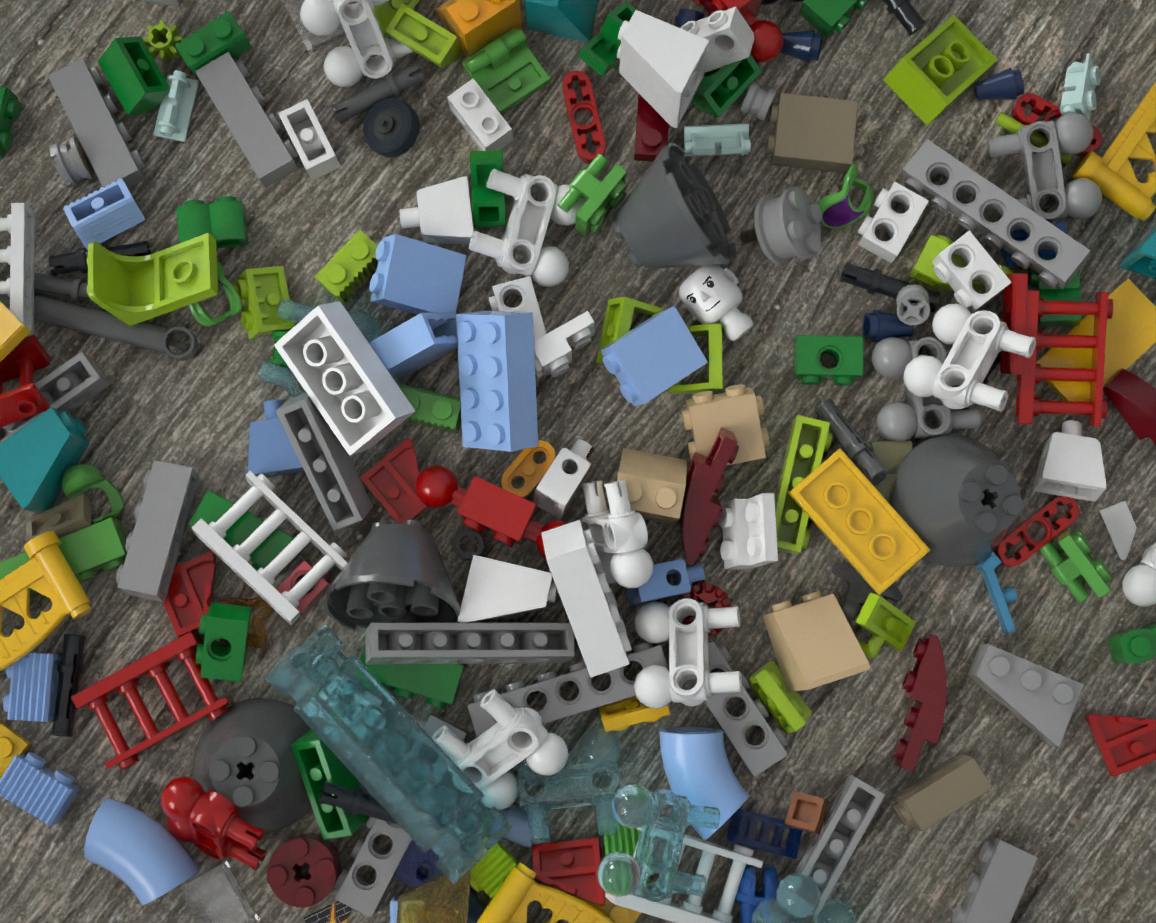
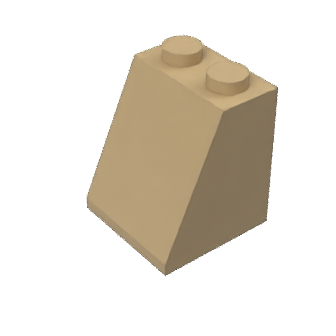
[617,448,687,525]
[763,590,871,692]

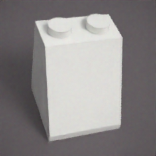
[617,10,709,128]
[457,555,558,623]

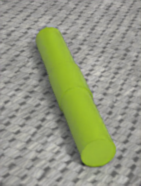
[994,111,1073,165]

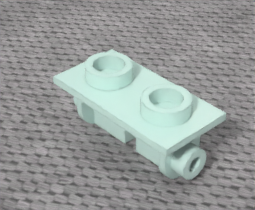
[1060,53,1100,121]
[153,70,200,142]
[684,124,751,158]

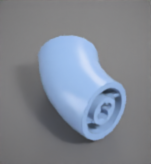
[659,726,749,841]
[84,798,200,906]

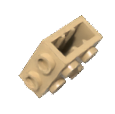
[682,384,770,466]

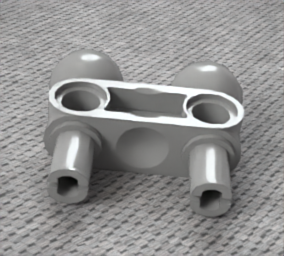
[988,113,1103,221]
[871,337,981,441]

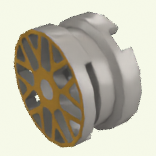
[49,136,94,188]

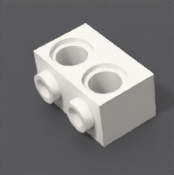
[680,6,754,73]
[447,78,514,151]
[858,182,929,264]
[931,230,1012,313]
[488,276,546,341]

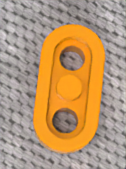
[501,440,556,498]

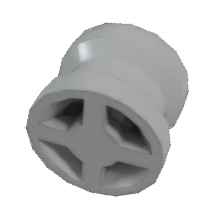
[740,81,777,121]
[896,284,930,326]

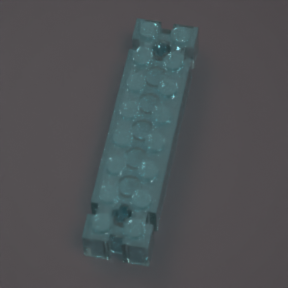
[265,624,513,884]

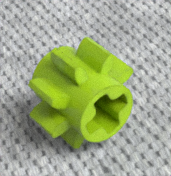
[142,20,183,64]

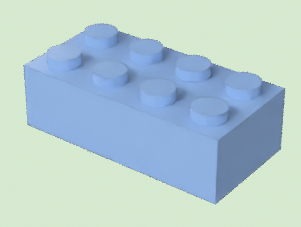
[456,311,538,452]

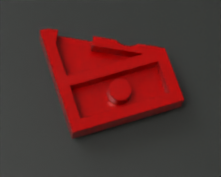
[360,437,428,524]
[163,550,216,638]
[1084,714,1156,777]
[532,837,606,906]

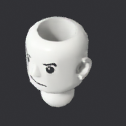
[679,265,753,342]

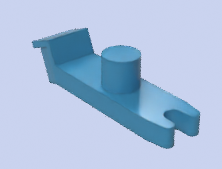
[976,552,1017,634]

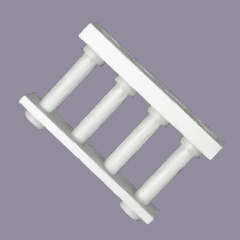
[0,203,35,337]
[192,471,347,625]
[604,815,763,923]

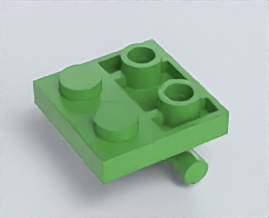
[461,27,551,115]
[557,154,628,238]
[1039,526,1112,603]

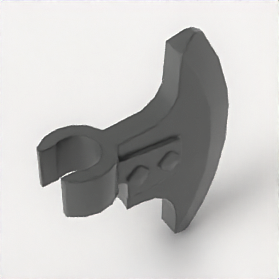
[832,563,903,623]

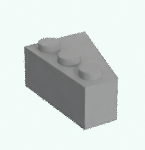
[967,644,1084,748]

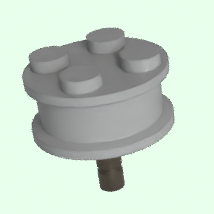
[740,187,822,265]

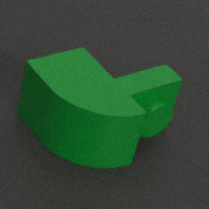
[578,0,639,76]
[470,150,506,227]

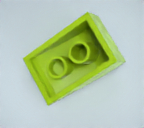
[883,14,998,126]

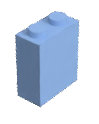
[369,234,467,315]
[600,306,708,407]
[369,312,458,377]

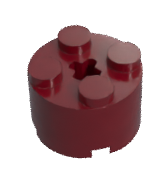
[267,833,341,908]

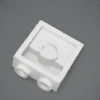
[534,311,595,378]
[719,493,778,570]

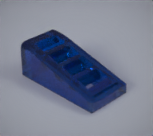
[727,808,803,859]

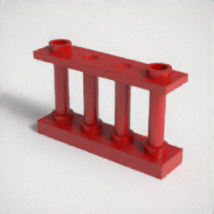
[1015,290,1113,426]
[0,334,50,427]
[71,631,235,770]

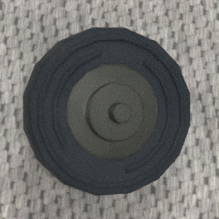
[363,98,420,157]

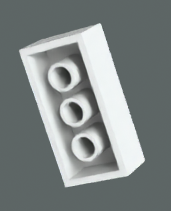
[274,301,416,456]
[541,520,632,677]

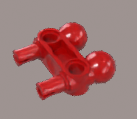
[161,776,267,871]

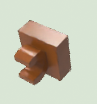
[784,791,829,835]

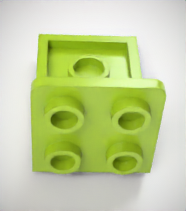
[87,233,218,327]

